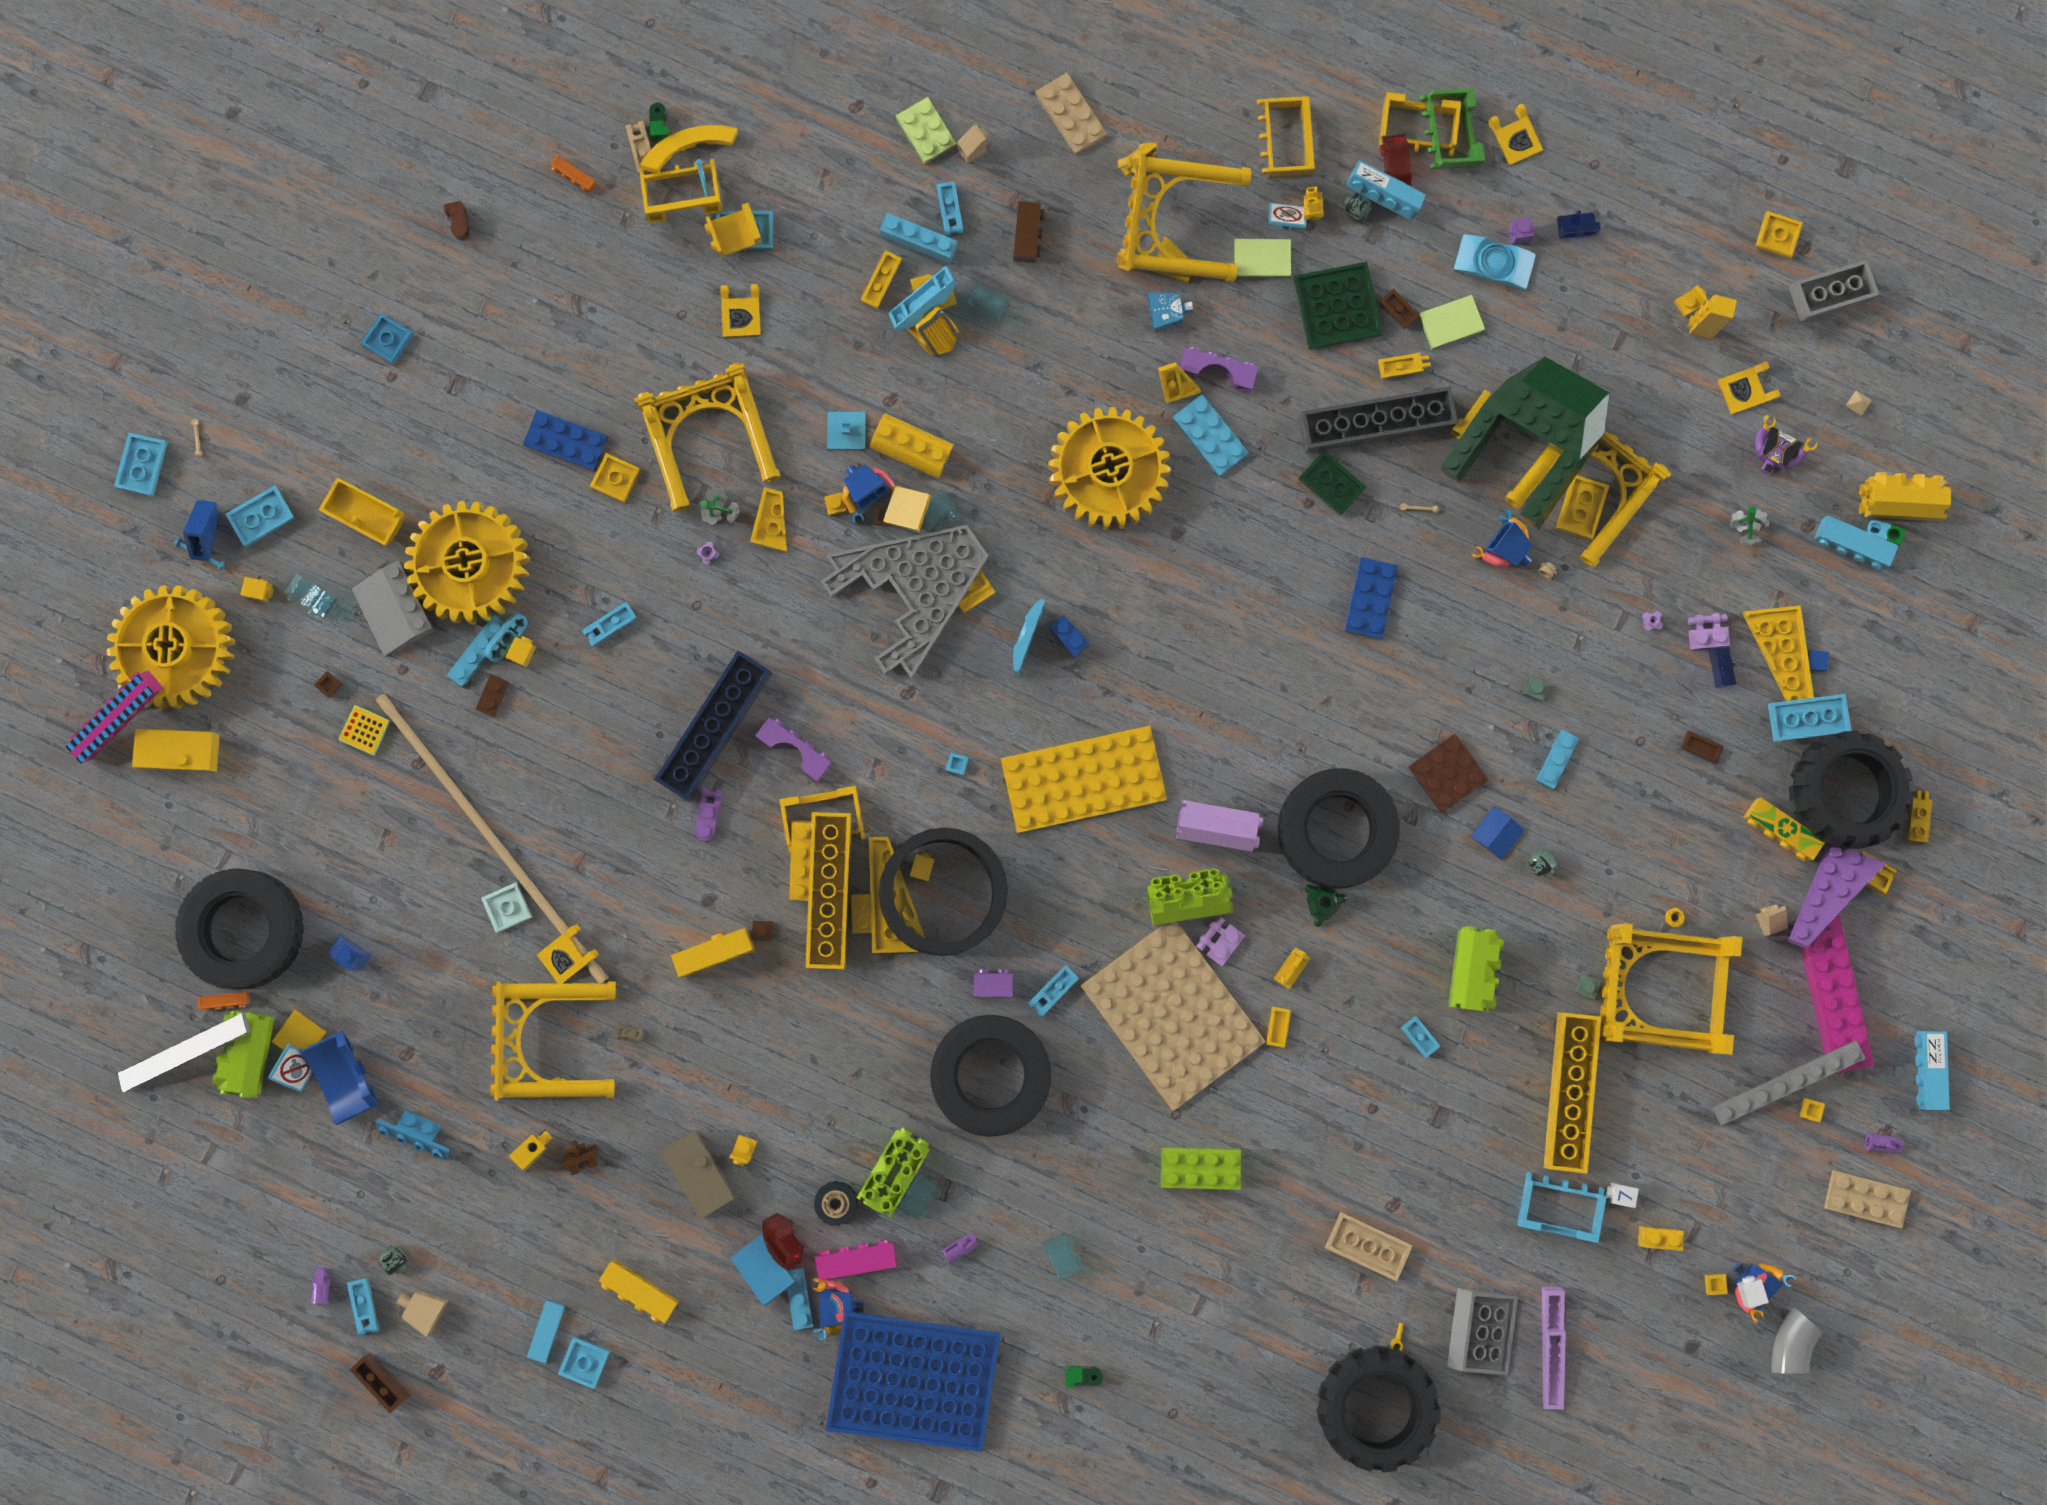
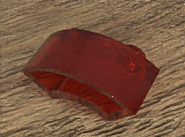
[1379,133,1412,186]
[762,1213,804,1271]

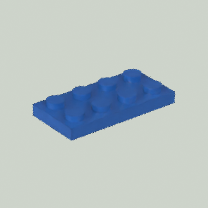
[523,410,608,472]
[1344,557,1398,640]

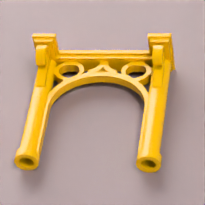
[1116,152,1251,283]
[634,363,781,512]
[1505,431,1671,568]
[490,981,616,1100]

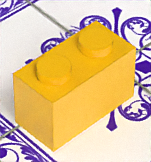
[1638,1226,1684,1251]

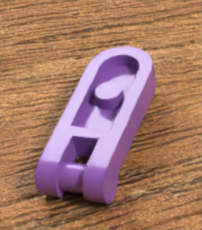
[695,787,723,842]

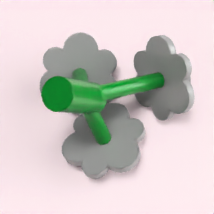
[701,487,739,526]
[1730,507,1770,547]

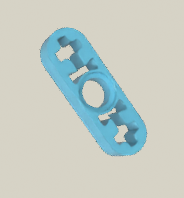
[484,612,528,662]

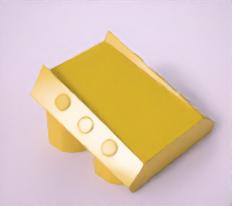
[1118,142,1158,177]

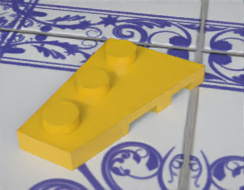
[750,487,787,553]

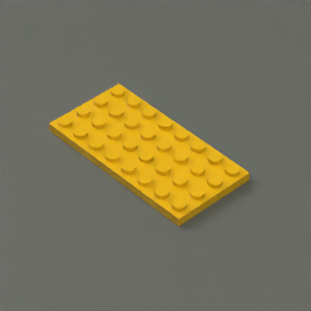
[1001,726,1167,834]

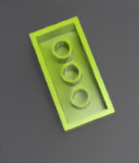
[1161,1147,1241,1190]

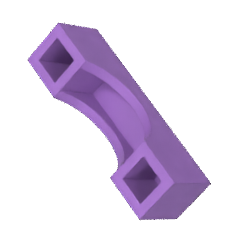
[1180,347,1258,393]
[755,718,832,783]

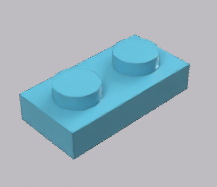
[1400,1016,1440,1058]

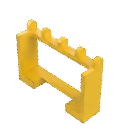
[1379,92,1461,157]
[1257,96,1315,178]
[639,159,723,224]
[779,786,866,853]

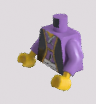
[1755,415,1817,475]

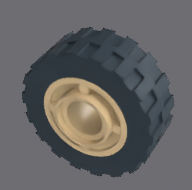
[814,1181,857,1226]

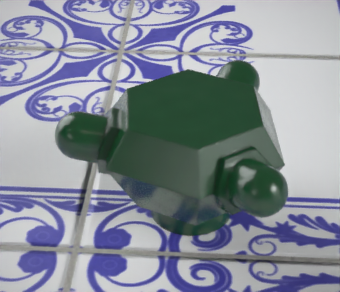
[1305,884,1347,927]

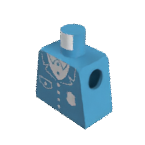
[1148,293,1193,333]

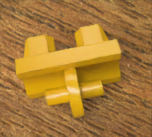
[1304,187,1324,221]

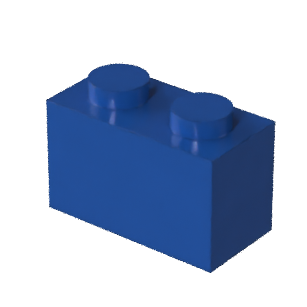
[1049,615,1089,659]

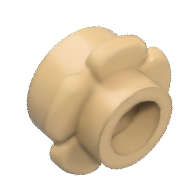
[1539,562,1557,579]

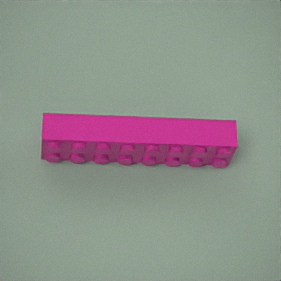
[1794,915,1875,1073]

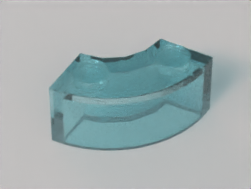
[282,573,338,618]

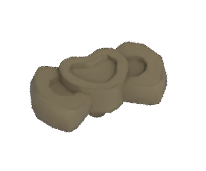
[615,1024,644,1044]

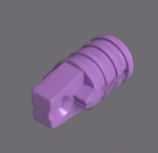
[1865,1133,1904,1153]
[941,1233,978,1265]
[311,1268,330,1304]

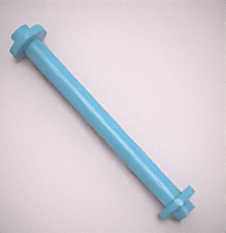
[694,159,715,215]
[174,538,225,570]

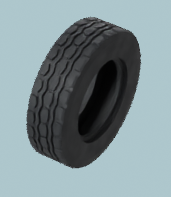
[1277,768,1400,889]
[175,868,304,989]
[930,1015,1051,1137]

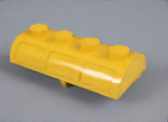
[870,413,955,479]
[319,477,405,546]

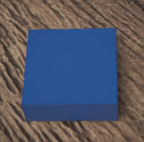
[1808,650,1829,672]

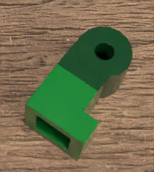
[649,102,671,142]
[1065,1365,1103,1388]

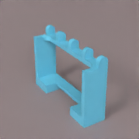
[1517,1172,1607,1243]

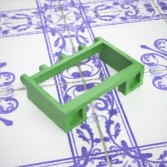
[1419,89,1485,170]

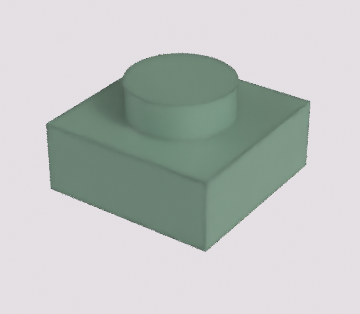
[1524,676,1550,701]
[1575,974,1601,1000]

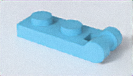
[936,181,964,237]
[582,602,637,647]
[1028,965,1079,1017]
[347,1277,380,1337]

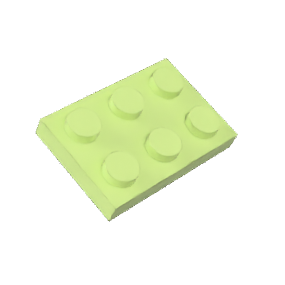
[896,97,957,164]

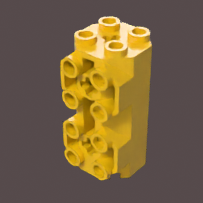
[1859,472,1951,522]

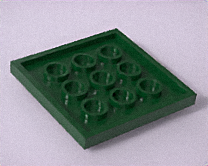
[1293,262,1383,350]

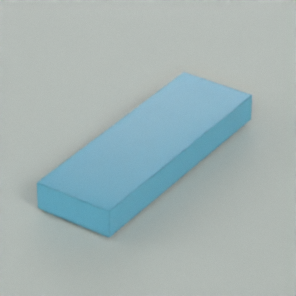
[527,1300,566,1363]

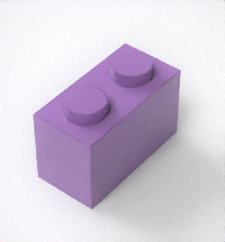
[974,969,1013,997]

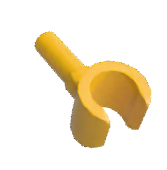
[1390,1323,1404,1351]

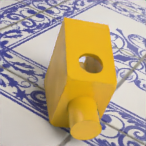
[509,1130,553,1172]

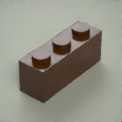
[1013,201,1044,263]
[350,1353,410,1413]

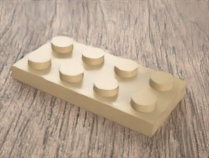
[1035,72,1107,155]
[1824,1170,1911,1228]
[1324,1212,1413,1282]

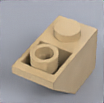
[957,124,987,164]
[1755,904,1788,936]

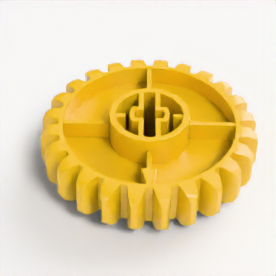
[1048,407,1171,530]
[404,501,530,625]
[106,585,235,709]

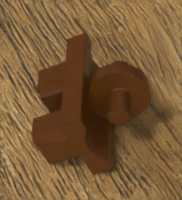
[562,1140,599,1175]

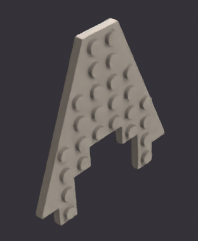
[820,525,989,678]

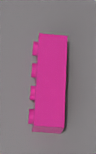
[815,1239,897,1280]

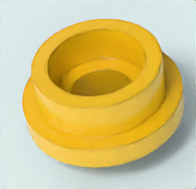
[1665,908,1685,927]

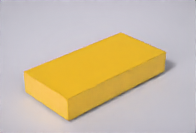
[1265,1007,1291,1048]

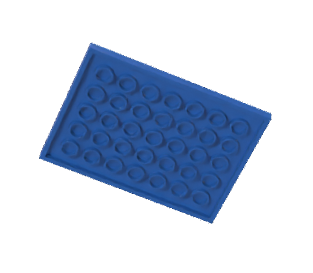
[826,1311,1000,1452]

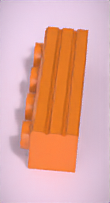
[550,155,597,193]
[197,992,250,1011]

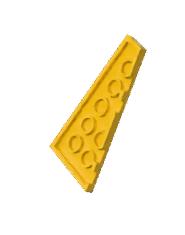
[1742,605,1814,701]
[869,837,925,954]

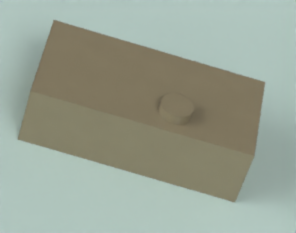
[661,1130,736,1219]

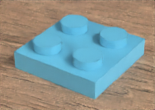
[558,1336,610,1389]

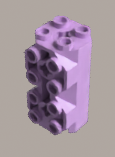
[1176,800,1263,853]

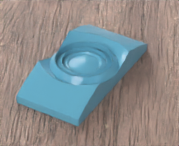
[1453,234,1536,291]
[888,266,956,331]
[1013,599,1045,677]

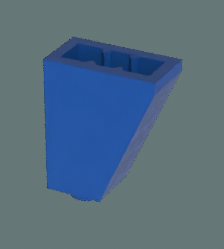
[183,500,219,561]
[329,934,372,971]

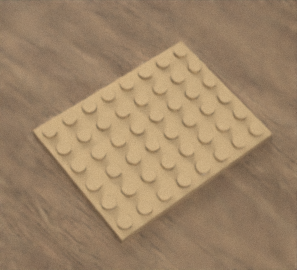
[1080,922,1266,1111]

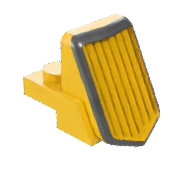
[907,306,959,356]

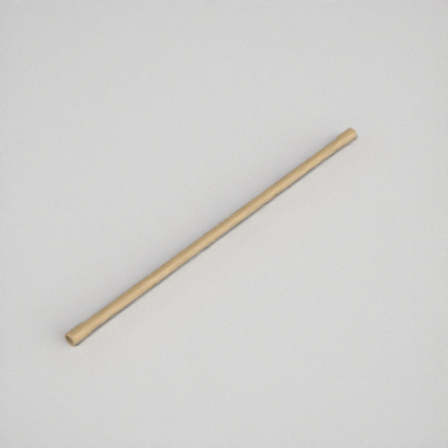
[376,694,609,983]

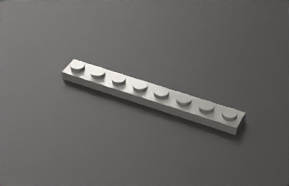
[1711,1040,1866,1125]

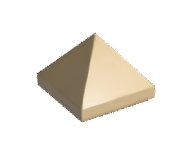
[1845,391,1872,416]

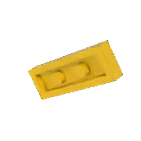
[860,250,902,310]

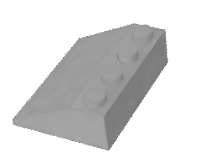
[352,560,437,657]
[1447,1288,1518,1375]

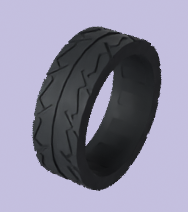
[879,827,1008,956]

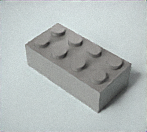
[1789,260,1879,323]

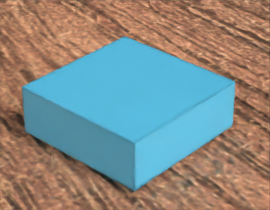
[945,752,969,776]

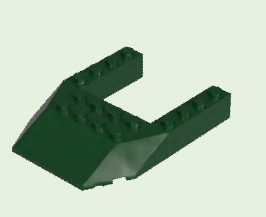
[1440,357,1610,530]

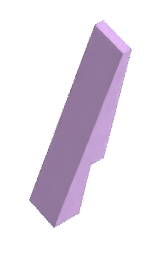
[1542,1286,1566,1409]

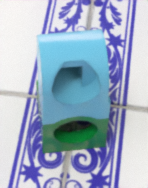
[1866,520,1906,548]

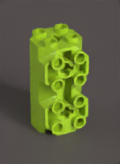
[1147,868,1234,926]
[1448,926,1504,1013]
[213,1011,275,1098]
[857,1127,931,1218]

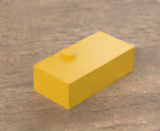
[132,729,220,773]
[671,928,756,978]

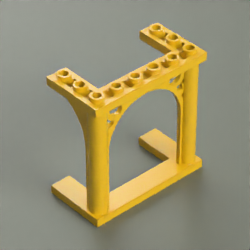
[1600,923,1742,1055]

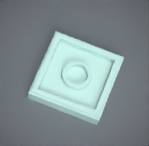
[481,882,533,933]

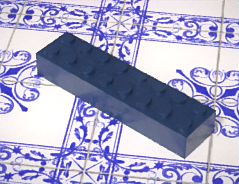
[654,650,772,802]

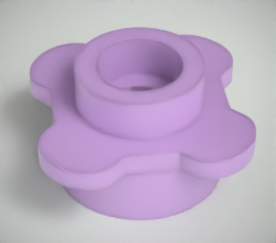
[697,542,719,564]
[1642,611,1663,631]

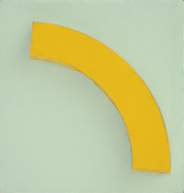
[640,125,738,174]

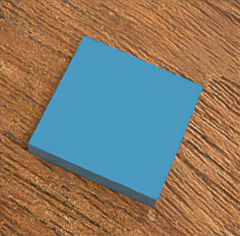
[360,313,414,365]

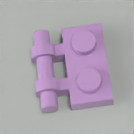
[1688,613,1730,650]
[1196,916,1245,967]

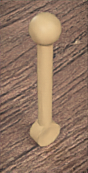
[191,419,203,457]
[1400,503,1440,513]

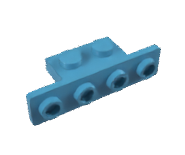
[376,1110,450,1160]

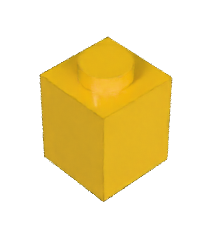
[240,577,273,603]
[505,636,536,668]
[910,852,935,882]

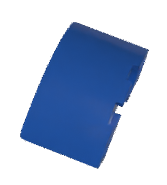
[300,1031,378,1125]

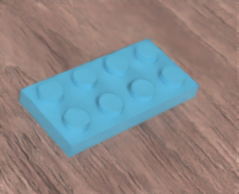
[1172,395,1249,477]
[1768,694,1851,742]

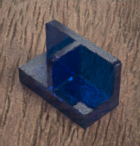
[1557,210,1601,239]
[1708,647,1737,688]

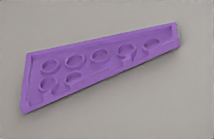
[1788,843,1886,949]

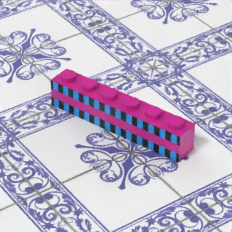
[65,671,164,764]

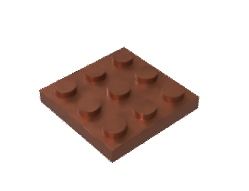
[1408,733,1489,814]

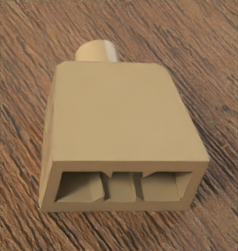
[397,1291,449,1337]

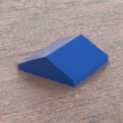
[1470,807,1524,860]

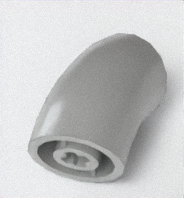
[1771,1307,1823,1373]

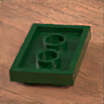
[1298,450,1366,516]

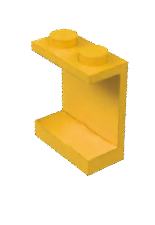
[704,203,763,258]

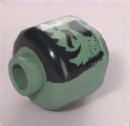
[1344,193,1373,221]
[1528,848,1557,878]
[378,1245,408,1275]

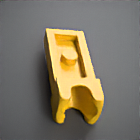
[1451,389,1491,439]

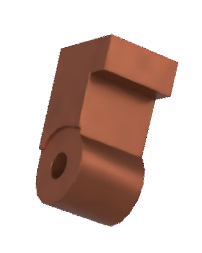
[443,201,470,240]

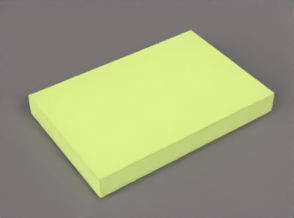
[1234,239,1291,278]
[1419,295,1485,350]

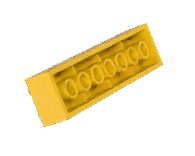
[806,812,852,969]
[1543,1012,1601,1174]

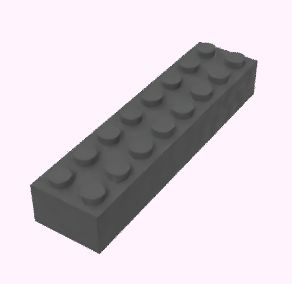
[1299,386,1458,453]

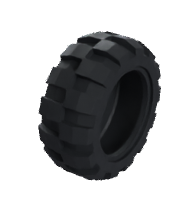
[1789,731,1914,850]
[1317,1346,1441,1473]

